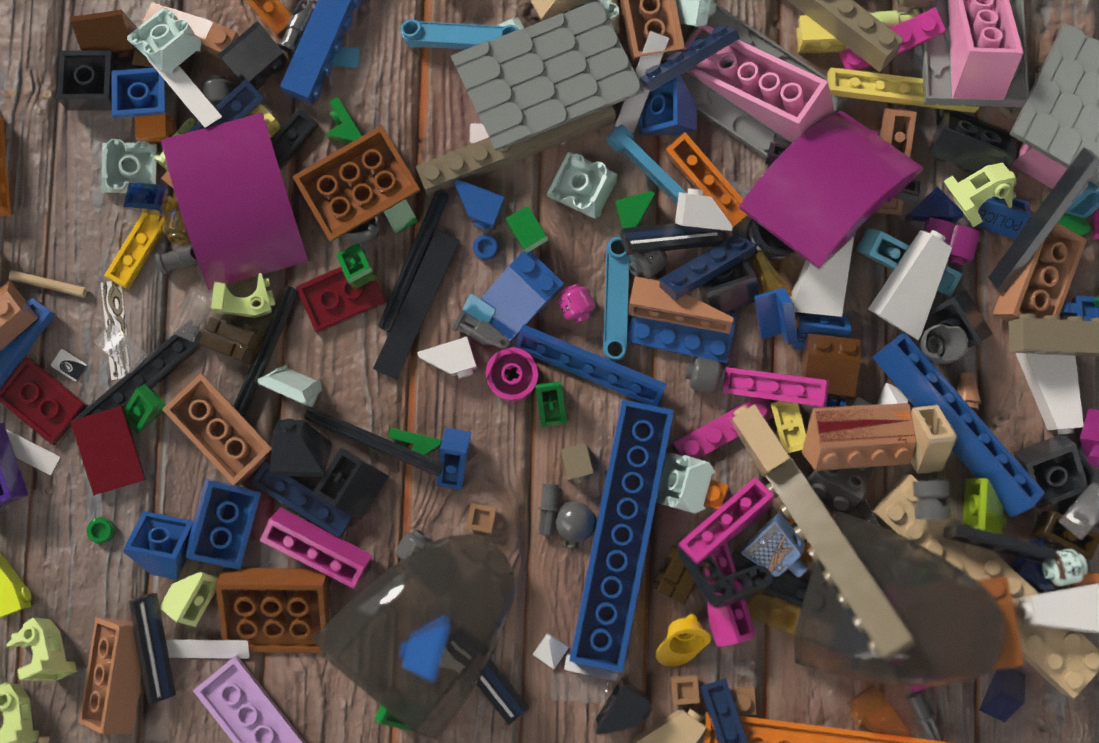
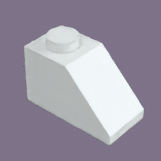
[675,188,732,231]
[417,337,478,379]

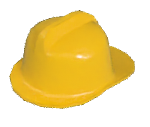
[656,614,711,667]

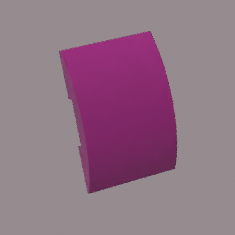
[739,111,923,270]
[161,113,308,290]

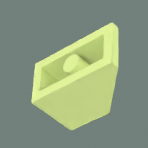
[160,572,218,627]

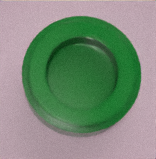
[86,517,115,544]

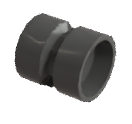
[913,480,951,519]

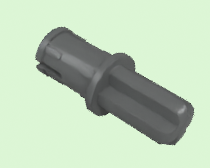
[538,484,559,536]
[906,691,942,741]

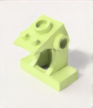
[944,163,1016,227]
[211,273,275,318]
[6,617,77,681]
[0,682,39,743]

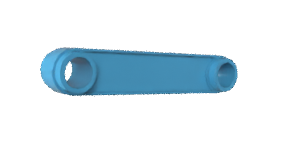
[401,19,519,49]
[606,124,687,204]
[603,236,629,362]

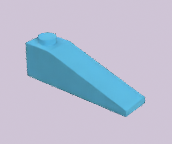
[855,228,962,297]

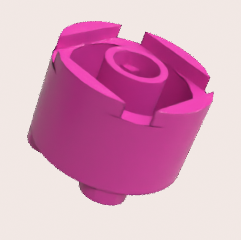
[486,347,538,402]

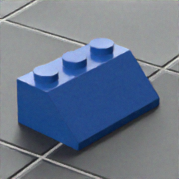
[184,478,261,569]

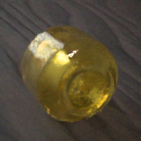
[163,205,190,245]

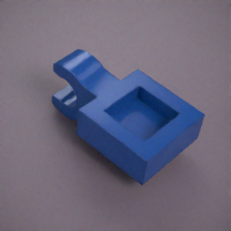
[1059,296,1099,321]

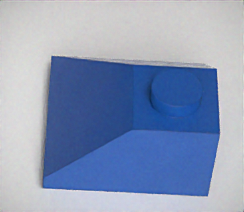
[112,68,166,118]
[638,75,697,135]
[123,511,193,580]
[399,615,450,681]

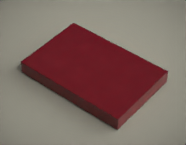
[295,256,387,334]
[0,357,88,445]
[70,406,146,496]

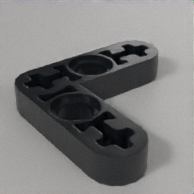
[677,536,772,608]

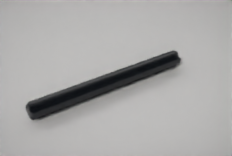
[378,190,449,332]
[233,286,298,417]
[304,407,444,476]

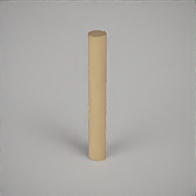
[9,270,87,298]

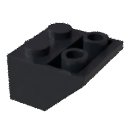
[313,448,389,520]

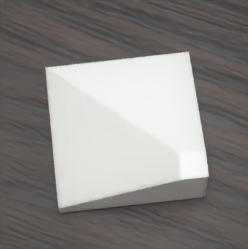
[876,383,908,405]
[533,632,569,669]

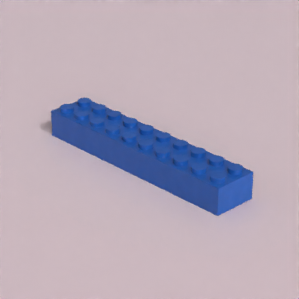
[569,400,674,673]

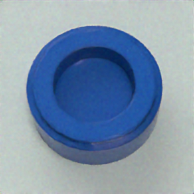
[473,234,498,261]

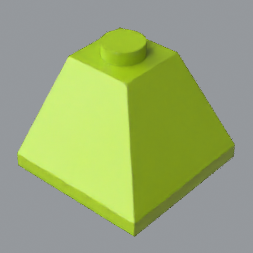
[963,478,1006,534]

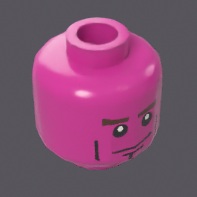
[558,284,595,324]

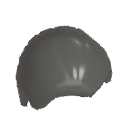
[920,324,968,364]

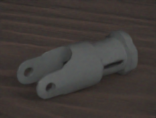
[277,0,317,56]
[155,242,198,275]
[452,310,510,350]

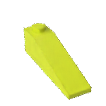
[0,552,32,618]

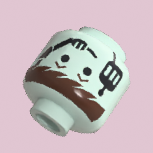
[1042,549,1087,586]

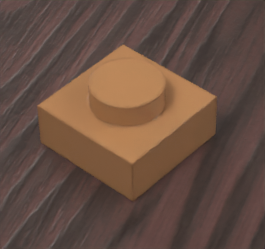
[466,503,497,534]
[670,675,700,705]
[729,686,757,716]

